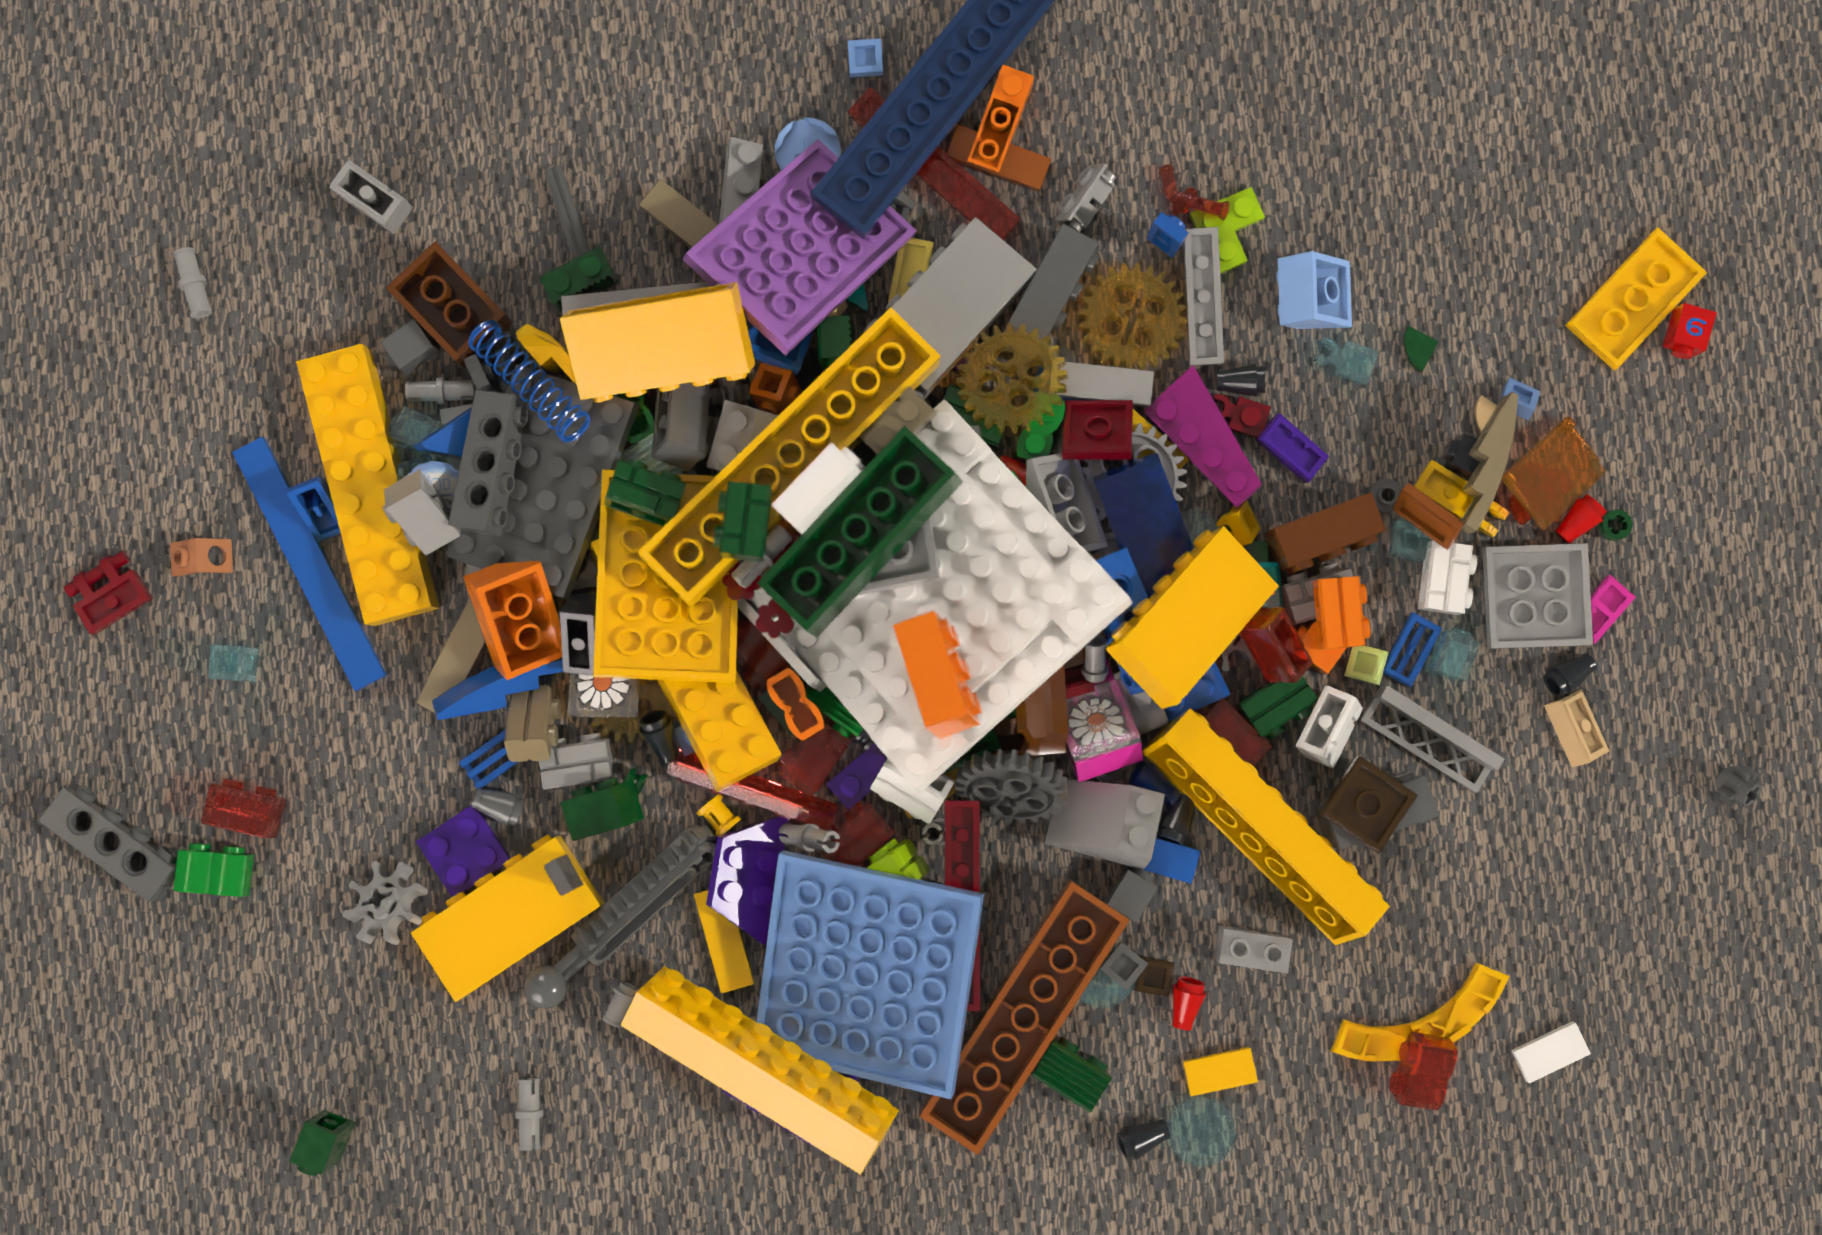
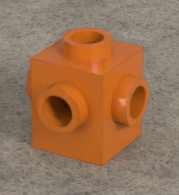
[749,362,802,415]

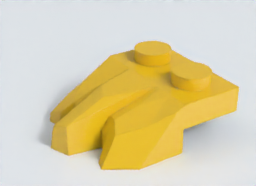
[515,324,576,383]

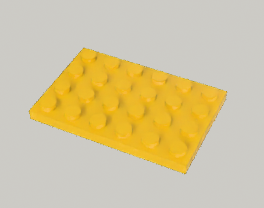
[593,470,738,683]

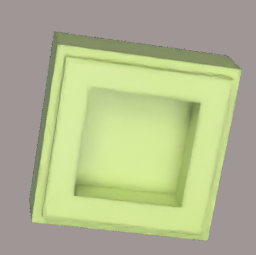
[1344,646,1388,685]

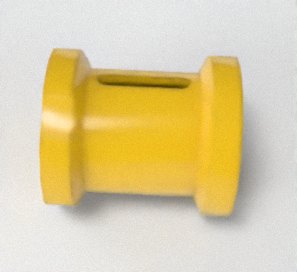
[696,793,741,837]

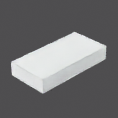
[1511,1021,1591,1083]

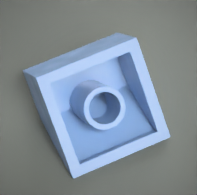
[1276,251,1352,329]

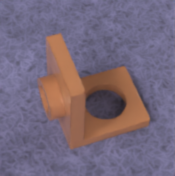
[170,538,233,577]

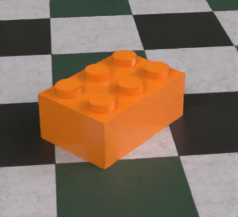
[893,610,982,739]

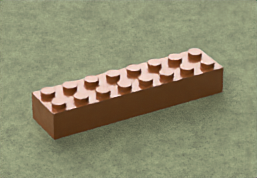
[919,879,1130,1155]

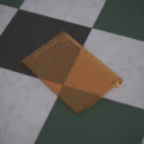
[1502,417,1606,531]

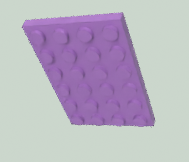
[683,139,917,356]

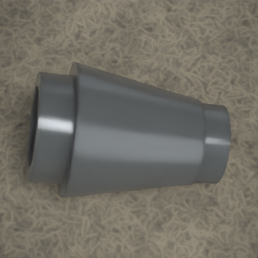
[471,788,525,826]

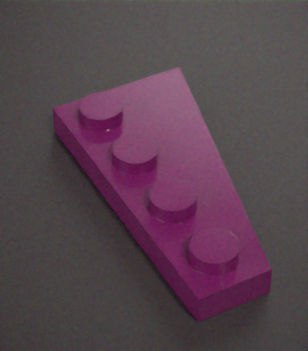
[1143,365,1262,509]

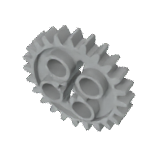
[1081,423,1187,533]

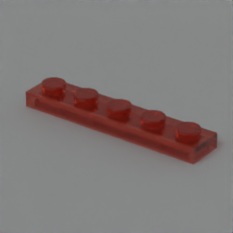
[667,748,838,831]

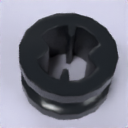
[852,729,874,753]

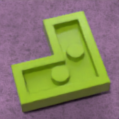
[1189,187,1265,274]

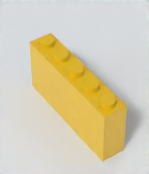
[560,282,755,402]
[1105,526,1279,709]
[411,834,605,1002]

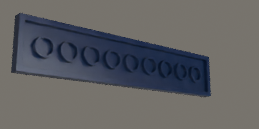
[810,0,1056,238]

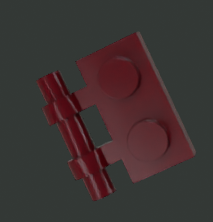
[63,550,153,635]

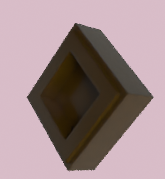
[1134,956,1174,997]

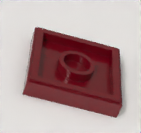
[1062,400,1133,460]

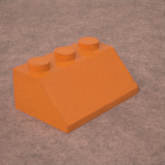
[463,560,562,680]

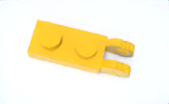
[1414,460,1509,538]

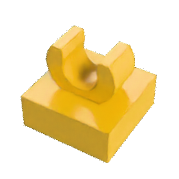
[1216,500,1261,546]

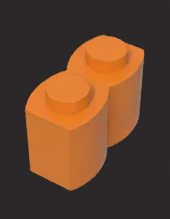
[767,668,825,741]

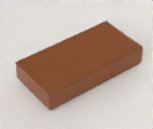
[1393,483,1464,550]

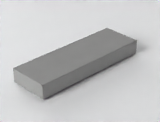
[1049,360,1154,407]

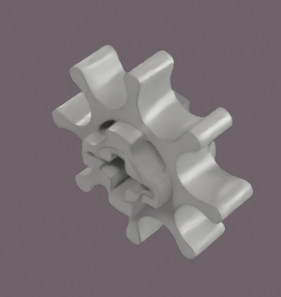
[343,861,428,945]

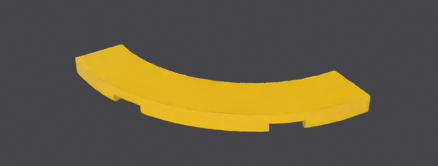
[1331,962,1510,1062]

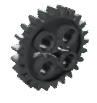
[955,749,1068,824]

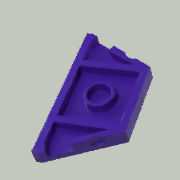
[706,813,790,945]

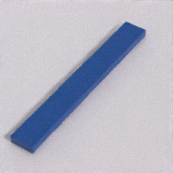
[232,437,387,691]

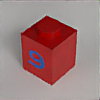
[1662,303,1717,359]

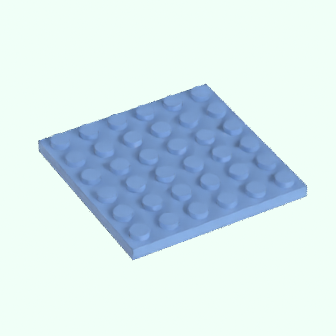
[756,850,984,1099]

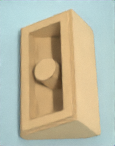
[1544,689,1609,767]

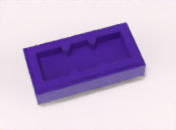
[1255,413,1329,483]

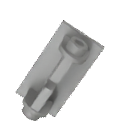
[1055,164,1116,232]

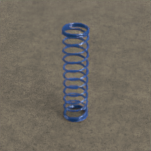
[468,320,591,442]

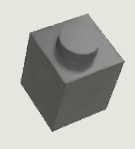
[380,319,440,375]
[1105,868,1158,923]

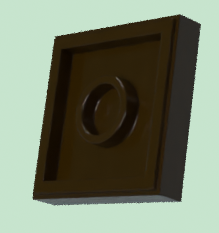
[1318,755,1418,853]

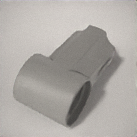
[1113,672,1168,736]

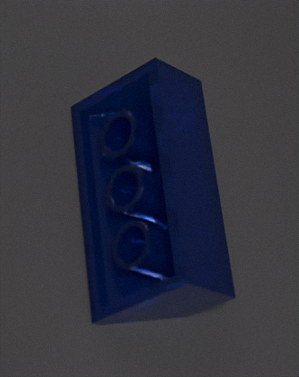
[1093,452,1194,599]

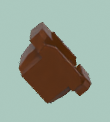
[991,665,1068,756]

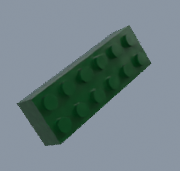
[757,426,963,638]

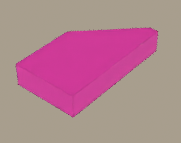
[1591,575,1636,644]

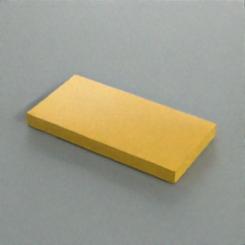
[1565,227,1707,371]

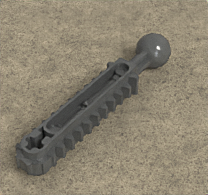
[523,825,717,1008]

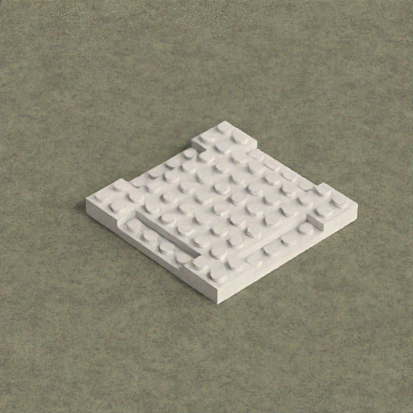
[752,399,1132,793]

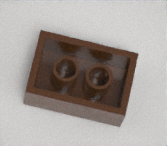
[386,241,513,368]
[1263,492,1386,575]

